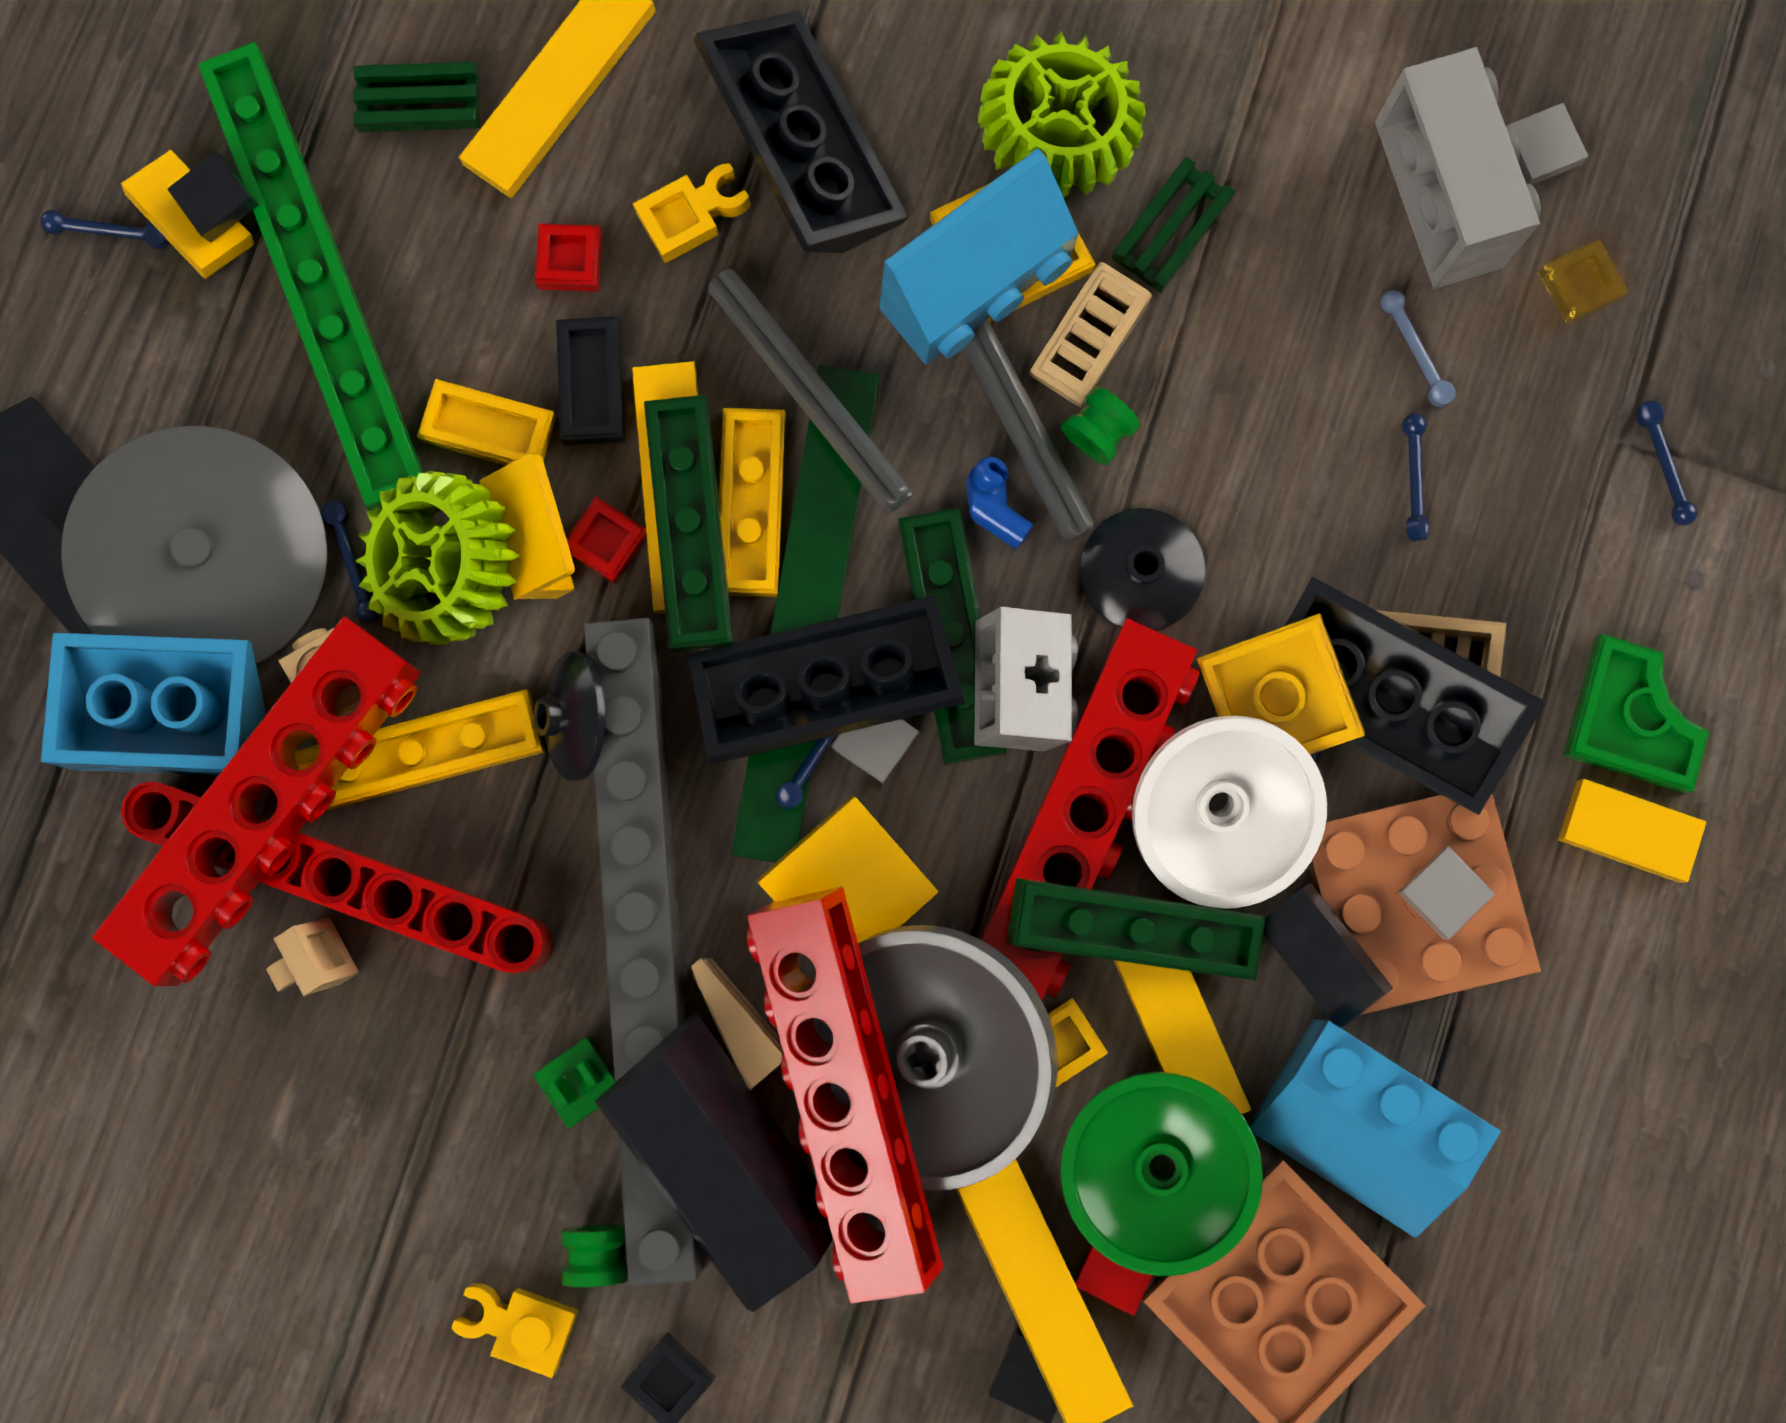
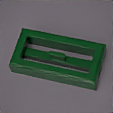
[353,61,480,132]
[1112,156,1236,293]

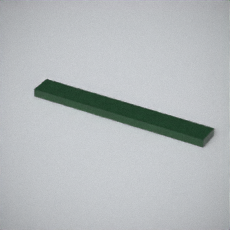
[731,364,880,863]

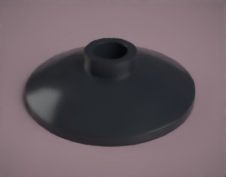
[1080,508,1205,631]
[534,652,605,781]

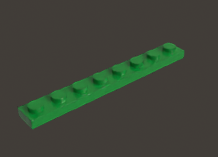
[198,42,424,510]

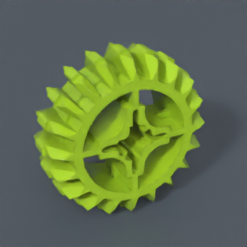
[978,31,1146,198]
[354,471,520,645]

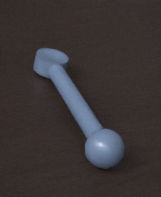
[1380,290,1456,407]

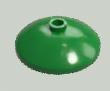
[1061,1072,1263,1276]

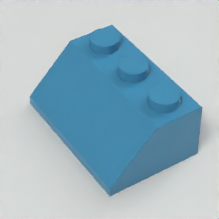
[879,148,1078,365]
[41,633,266,776]
[1249,1019,1501,1238]

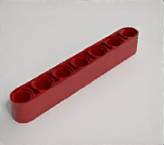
[121,781,554,974]

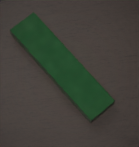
[644,394,734,652]
[898,507,1007,766]
[1006,878,1266,981]

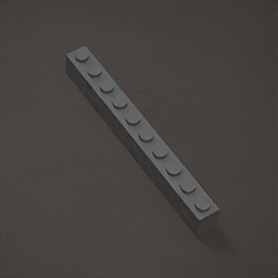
[584,618,704,1287]

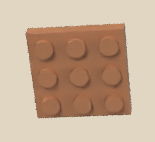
[1308,794,1541,1015]
[1142,1158,1426,1423]

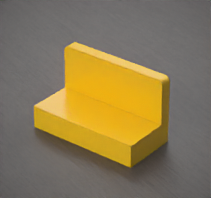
[479,453,575,600]

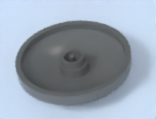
[61,426,329,667]
[814,925,1058,1190]

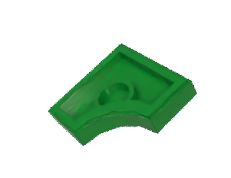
[1563,634,1710,794]

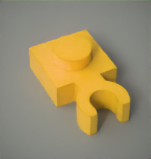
[633,163,751,264]
[451,1283,579,1378]

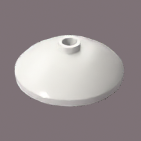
[1132,716,1327,909]

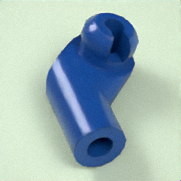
[966,457,1034,550]

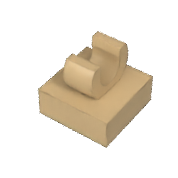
[266,917,359,996]

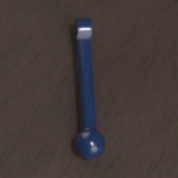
[40,210,170,249]
[1636,401,1698,525]
[1402,413,1429,541]
[321,501,380,623]
[775,735,836,810]

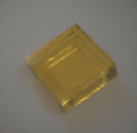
[1539,239,1629,325]

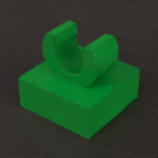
[533,1037,615,1129]

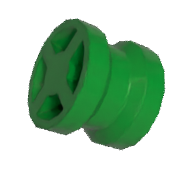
[1061,386,1141,466]
[561,1224,628,1287]

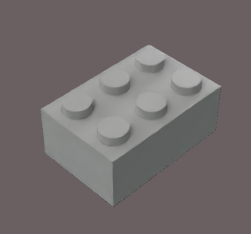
[1375,47,1541,289]

